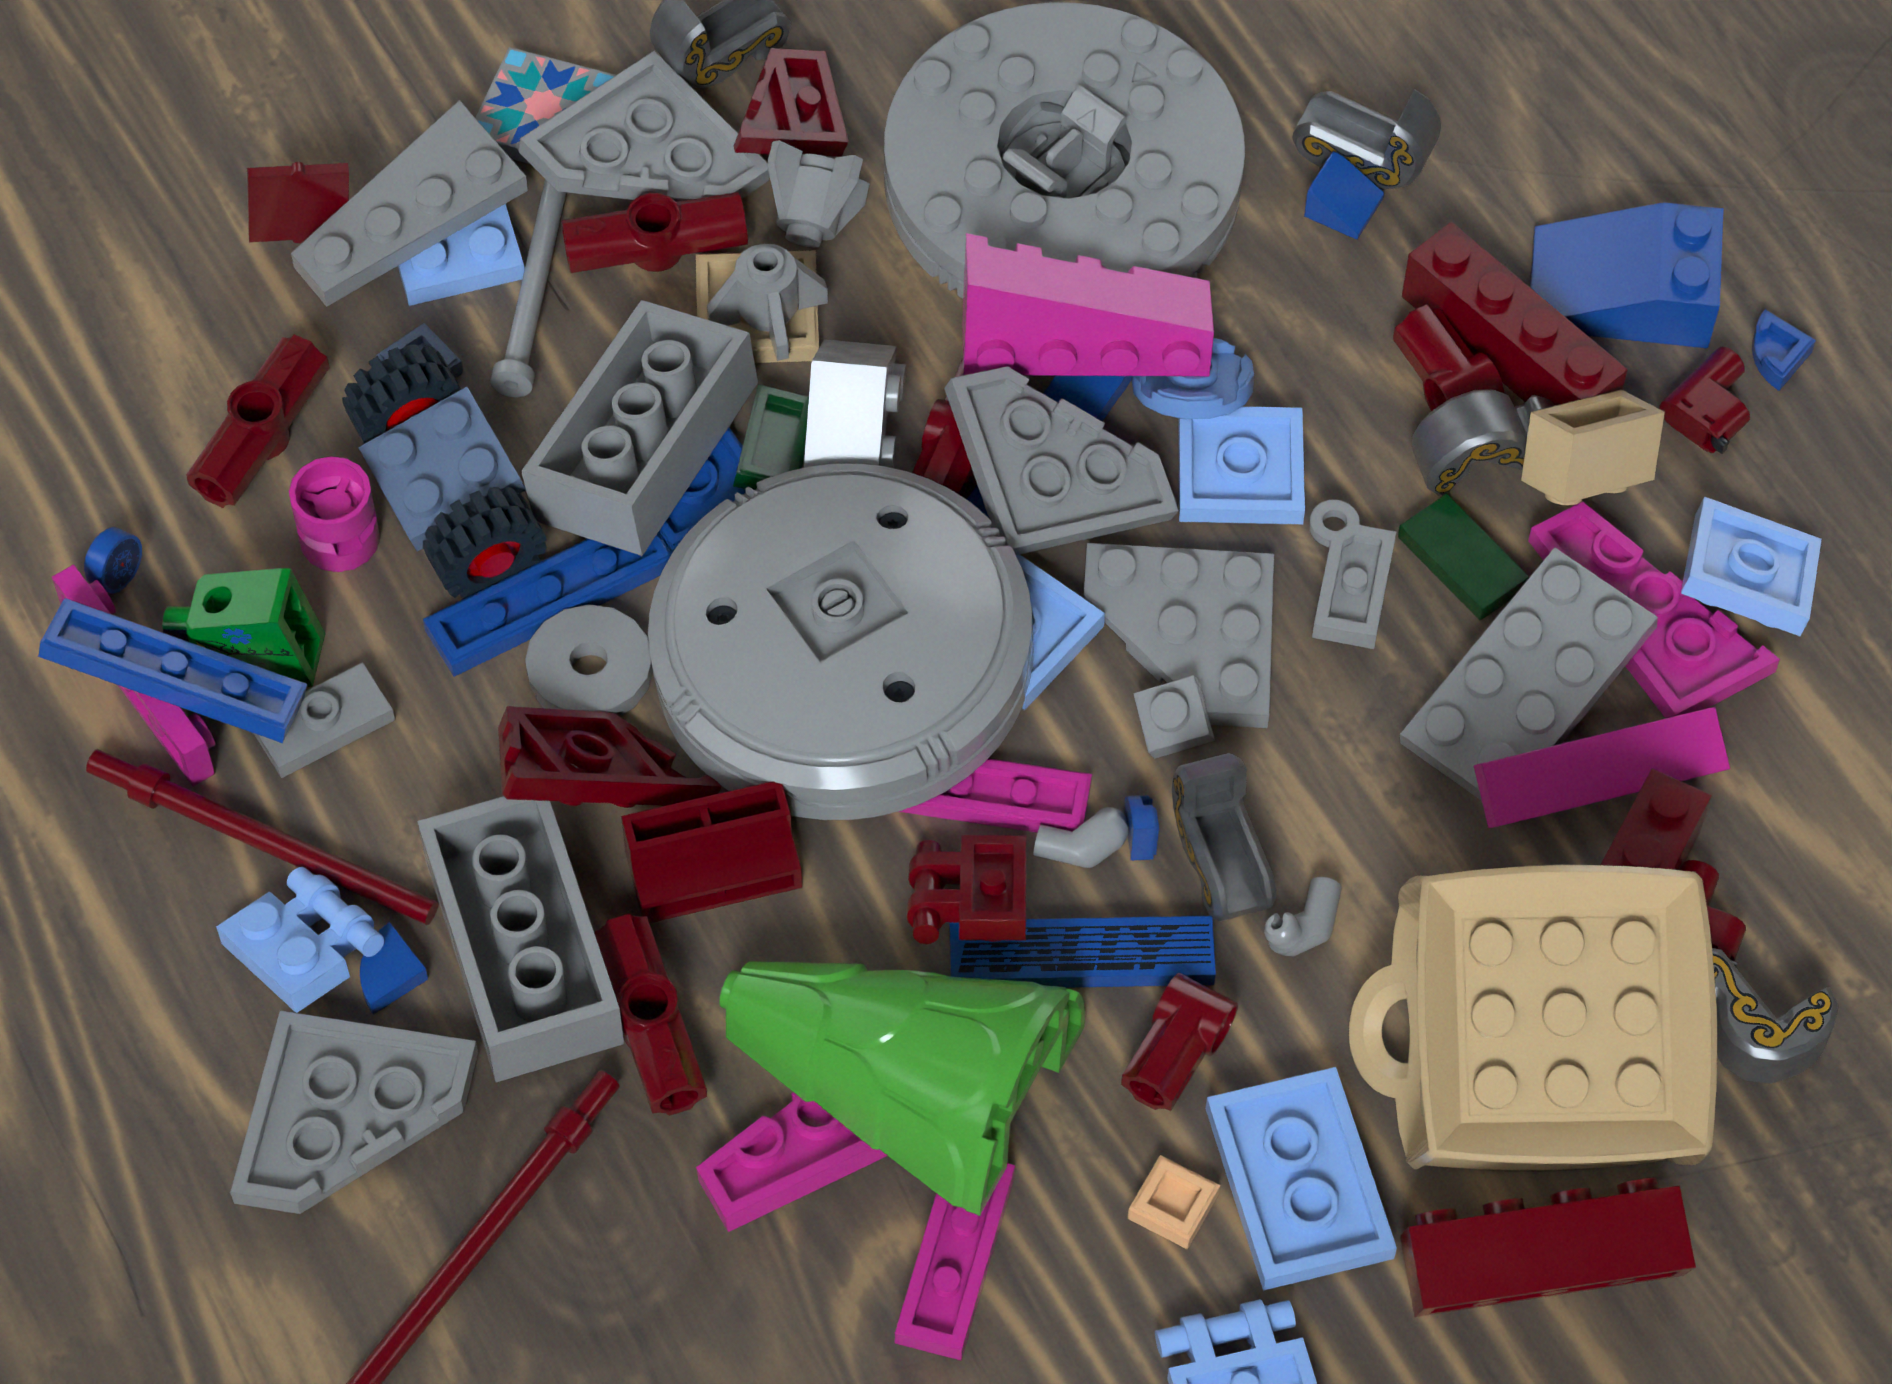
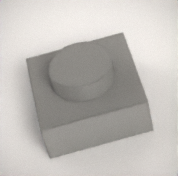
[1133,675,1215,759]

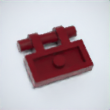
[907,835,1026,945]

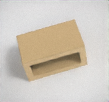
[1521,390,1665,505]

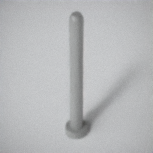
[490,179,566,397]

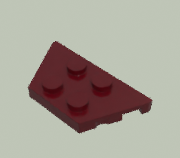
[498,706,722,808]

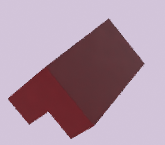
[621,781,802,923]

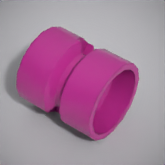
[289,456,380,572]

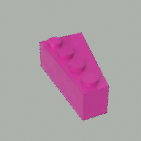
[962,233,1214,377]

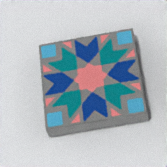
[475,47,616,164]

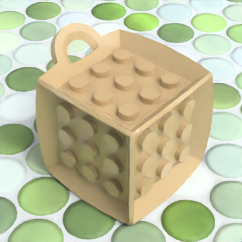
[1349,865,1717,1171]

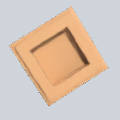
[1128,1155,1220,1250]

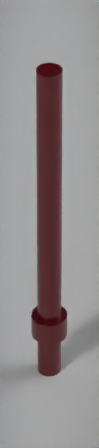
[86,749,439,925]
[346,1070,620,1384]

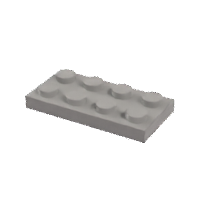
[1400,547,1658,801]

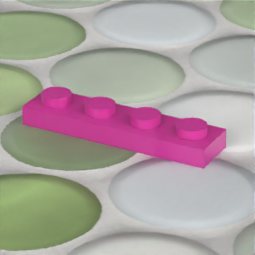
[52,564,215,787]

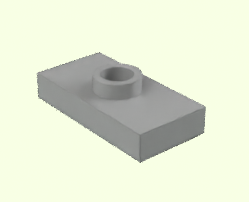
[254,662,395,778]

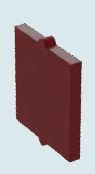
[247,162,349,243]

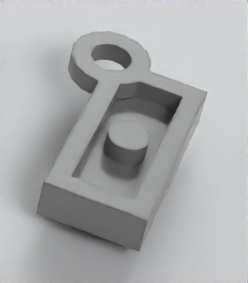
[1309,500,1396,649]

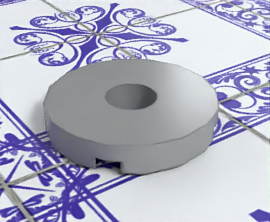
[525,605,653,715]

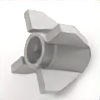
[767,140,870,248]
[707,243,828,361]

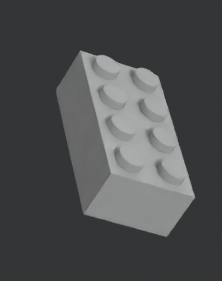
[521,300,758,556]
[417,796,624,1082]

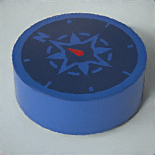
[84,527,142,593]

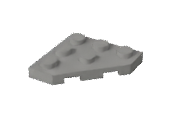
[519,51,770,202]
[944,366,1179,555]
[1084,543,1274,728]
[230,1011,478,1214]

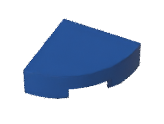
[1752,309,1816,391]
[1124,795,1159,861]
[360,922,428,1015]

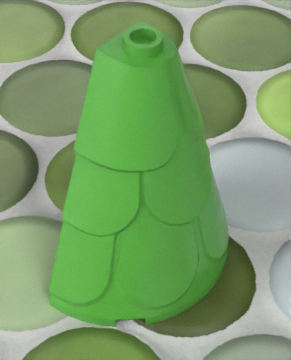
[719,961,1085,1216]

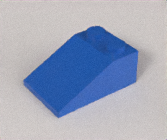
[1530,202,1724,348]

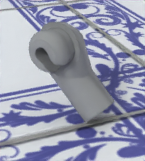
[1033,807,1128,868]
[1264,877,1342,957]

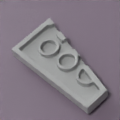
[291,100,528,307]

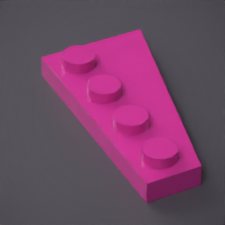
[1528,501,1780,718]
[696,1092,887,1232]

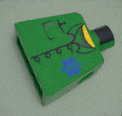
[162,568,325,687]

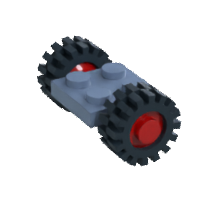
[342,344,547,599]

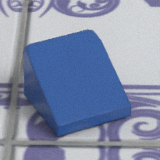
[1304,151,1384,240]

